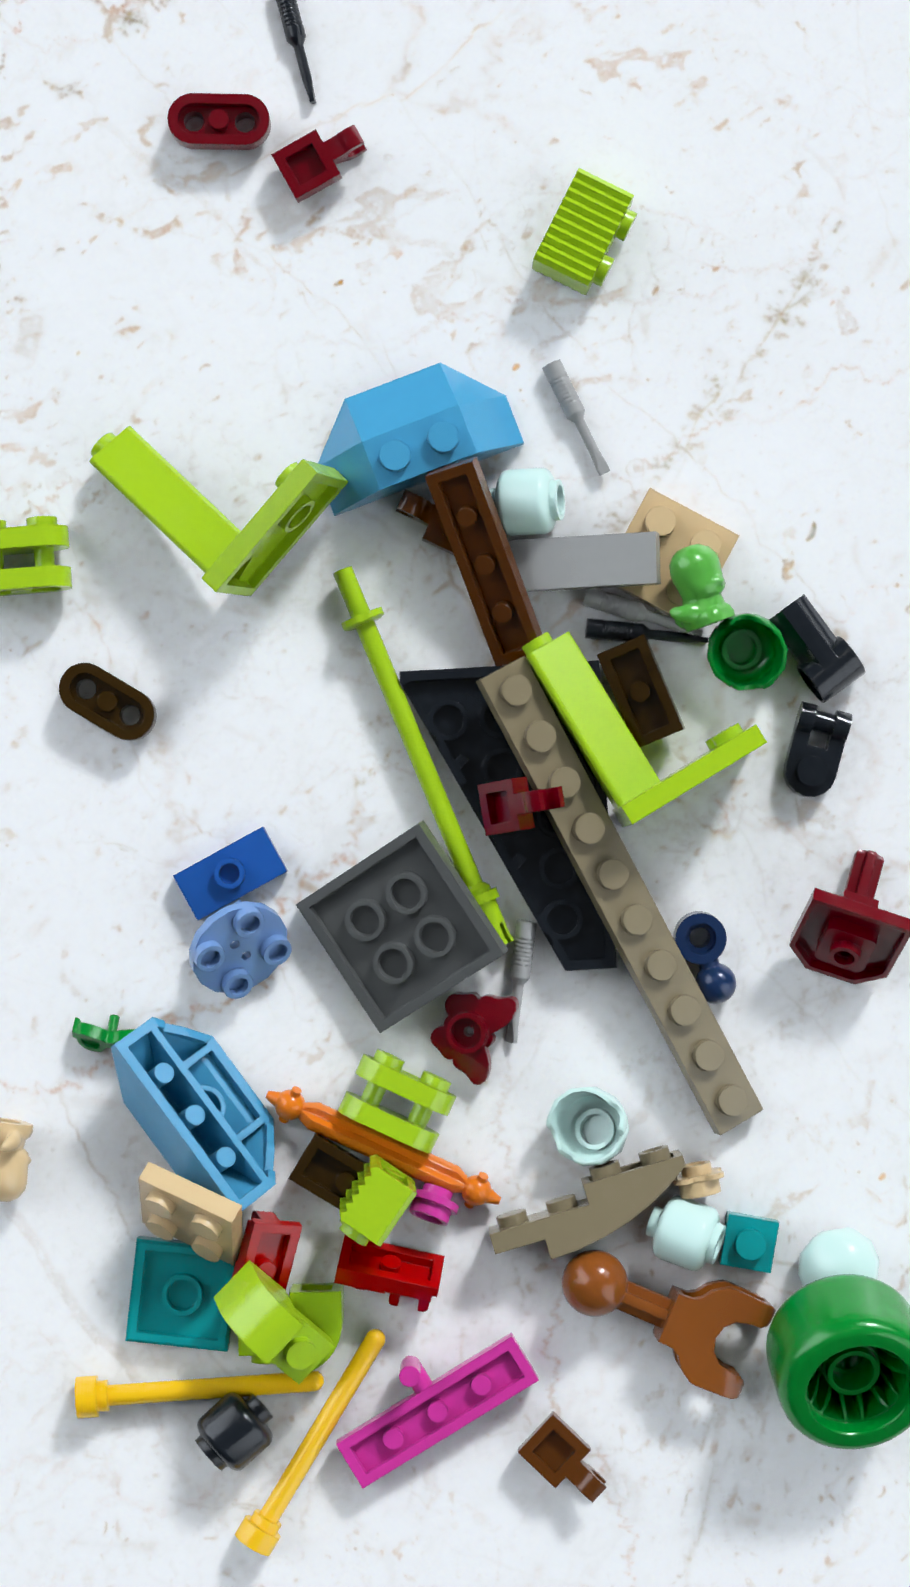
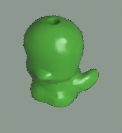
[669,544,735,632]

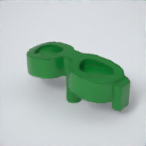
[72,1014,135,1052]

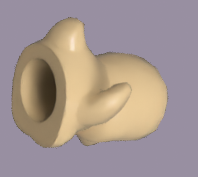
[0,1117,33,1202]

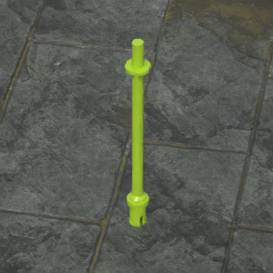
[333,566,514,945]

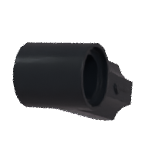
[769,594,865,703]

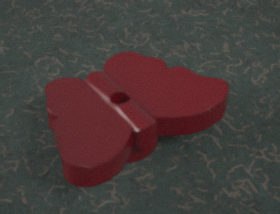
[430,992,519,1085]

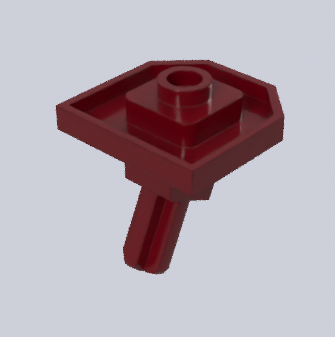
[789,850,910,984]

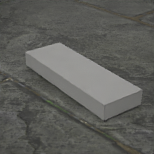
[508,531,661,592]

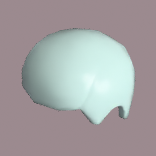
[546,1087,629,1166]
[798,1227,879,1286]

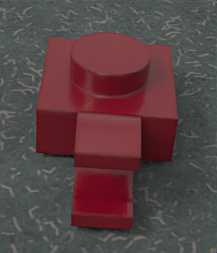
[271,125,367,203]
[477,776,565,836]

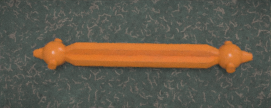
[265,1086,501,1209]

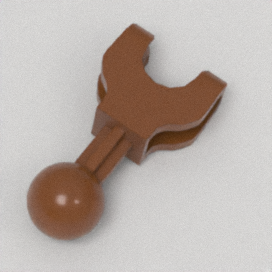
[562,1250,776,1399]

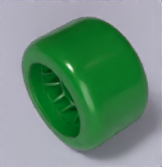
[766,1274,910,1450]

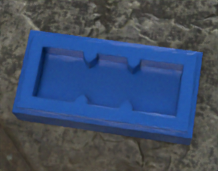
[173,827,288,921]

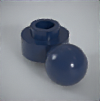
[673,911,736,1004]

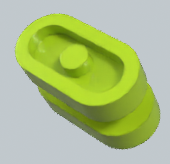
[0,516,72,596]
[338,1049,457,1153]

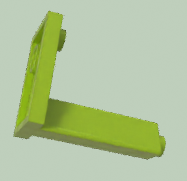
[89,426,349,597]
[522,631,767,827]

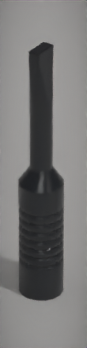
[276,0,317,104]
[585,618,708,643]

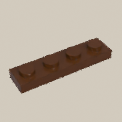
[425,456,542,666]

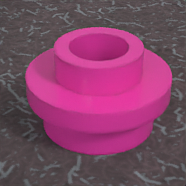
[409,1183,459,1226]

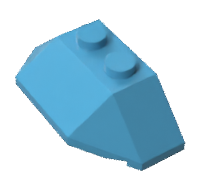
[318,363,524,516]
[111,1017,276,1211]

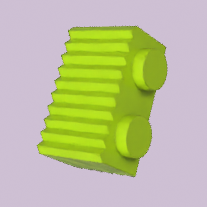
[532,168,637,295]
[339,1154,417,1247]

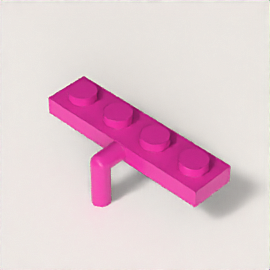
[336,1332,539,1488]

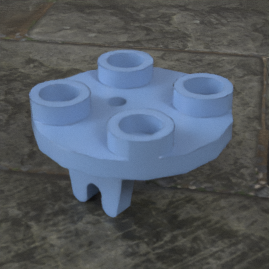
[189,899,292,999]

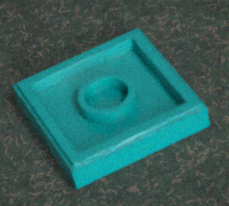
[125,1236,238,1352]

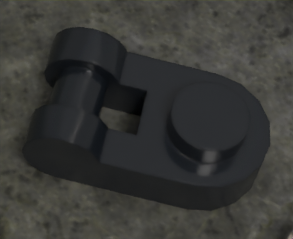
[783,701,852,797]

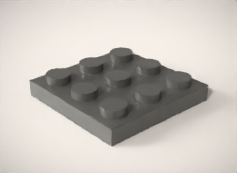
[296,820,509,1033]

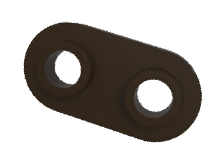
[59,663,157,741]

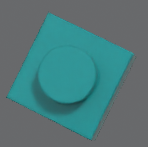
[718,1211,779,1273]

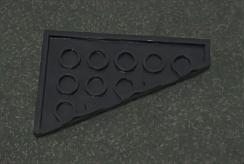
[399,660,617,971]

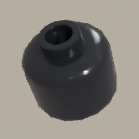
[195,1392,273,1471]

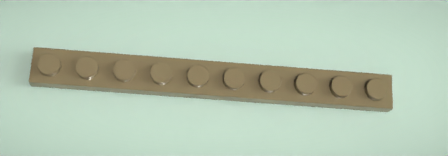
[476,656,764,1135]

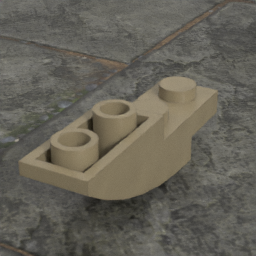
[489,1145,686,1260]

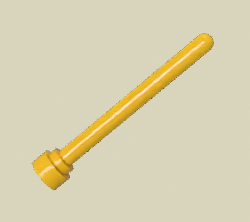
[235,1329,386,1556]
[75,1371,324,1419]

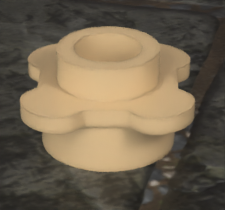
[673,1161,724,1199]

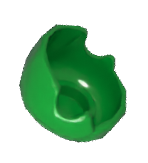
[707,613,788,691]

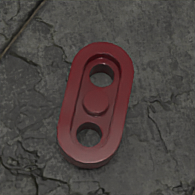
[167,93,271,150]

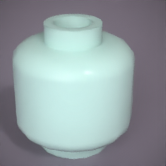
[489,468,565,536]
[646,1195,726,1271]

